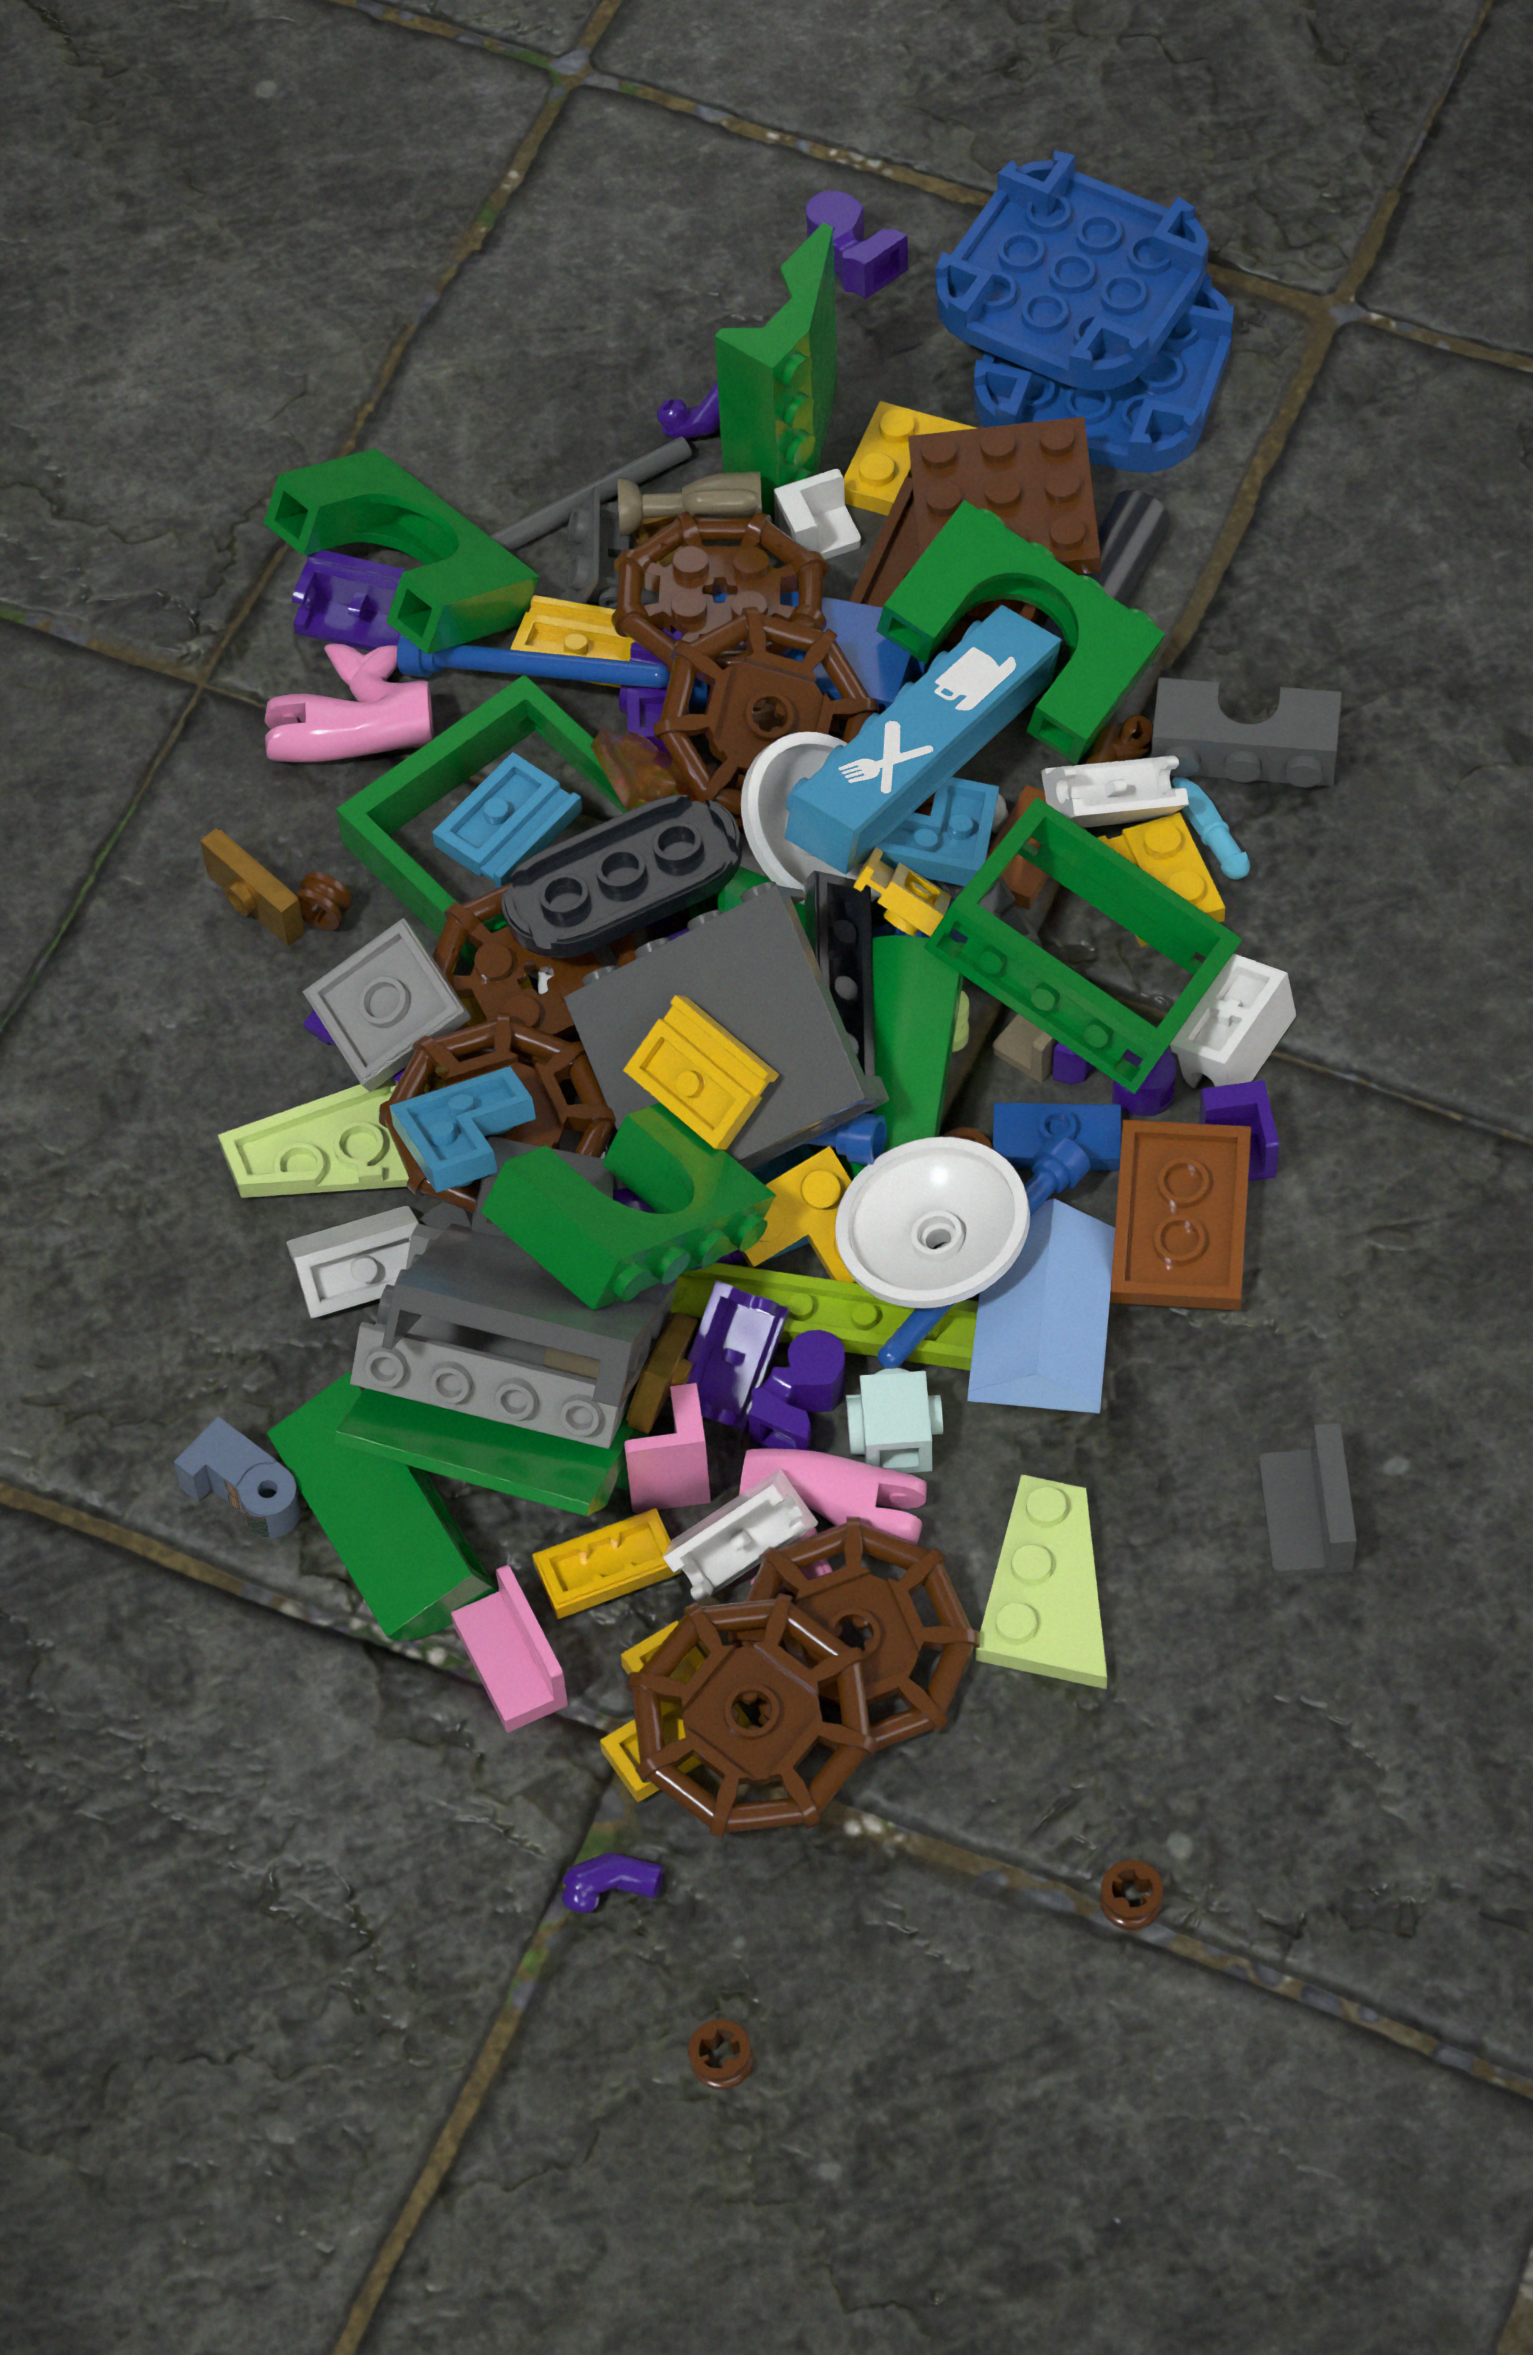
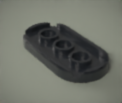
[501,795,742,958]

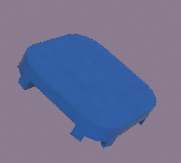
[936,150,1209,391]
[974,274,1234,473]

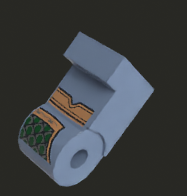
[174,1416,301,1538]

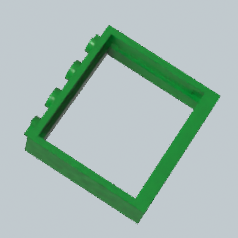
[336,674,658,970]
[924,797,1243,1094]

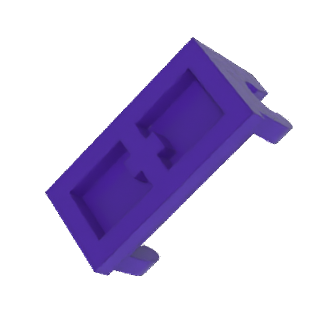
[292,550,408,652]
[687,1280,790,1433]

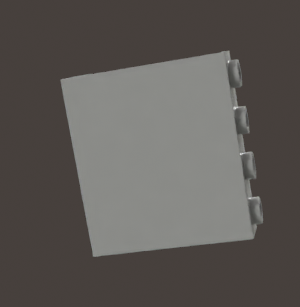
[350,1224,640,1449]

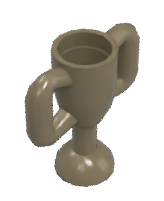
[618,471,762,537]

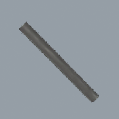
[489,436,692,552]

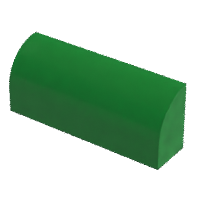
[834,935,965,1181]
[266,1371,498,1641]

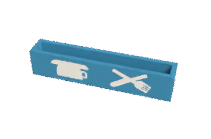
[785,605,1062,875]

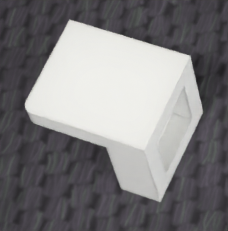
[774,469,861,560]

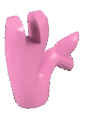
[265,644,434,762]
[739,1448,927,1593]

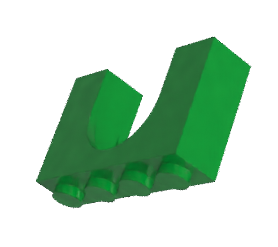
[263,448,540,655]
[876,500,1166,765]
[480,1102,776,1311]

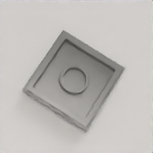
[302,918,472,1092]

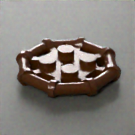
[611,511,828,674]
[653,607,879,817]
[432,882,639,1068]
[379,1013,618,1213]
[726,1516,980,1753]
[626,1593,877,1839]

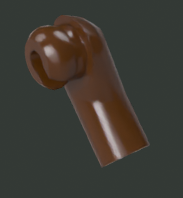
[1085,715,1154,764]

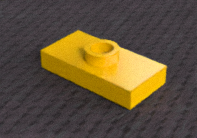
[532,1508,681,1620]

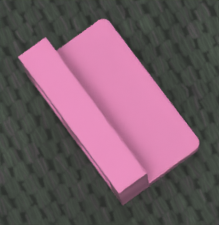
[624,1383,711,1513]
[451,1564,568,1733]

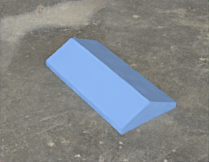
[967,1199,1115,1413]

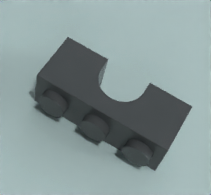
[1152,678,1342,787]

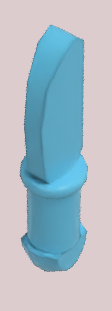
[1171,776,1250,880]

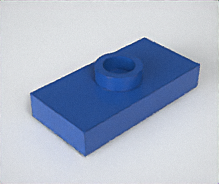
[993,1103,1121,1170]

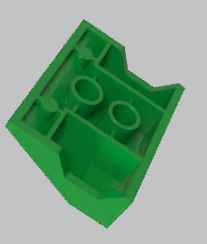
[714,222,838,517]
[333,1388,650,1517]

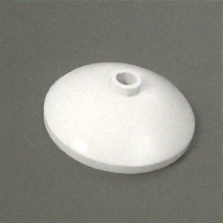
[741,732,881,905]
[835,1137,1030,1308]

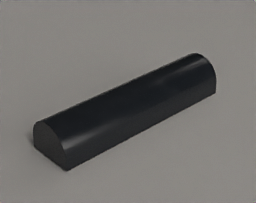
[1042,490,1170,693]
[804,870,876,1114]

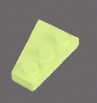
[218,1078,409,1198]
[976,1474,1107,1689]

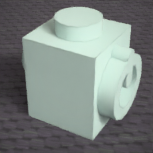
[846,1368,943,1473]

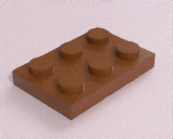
[1111,1120,1251,1310]

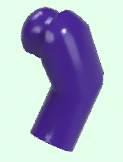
[657,382,720,439]
[562,1852,664,1913]

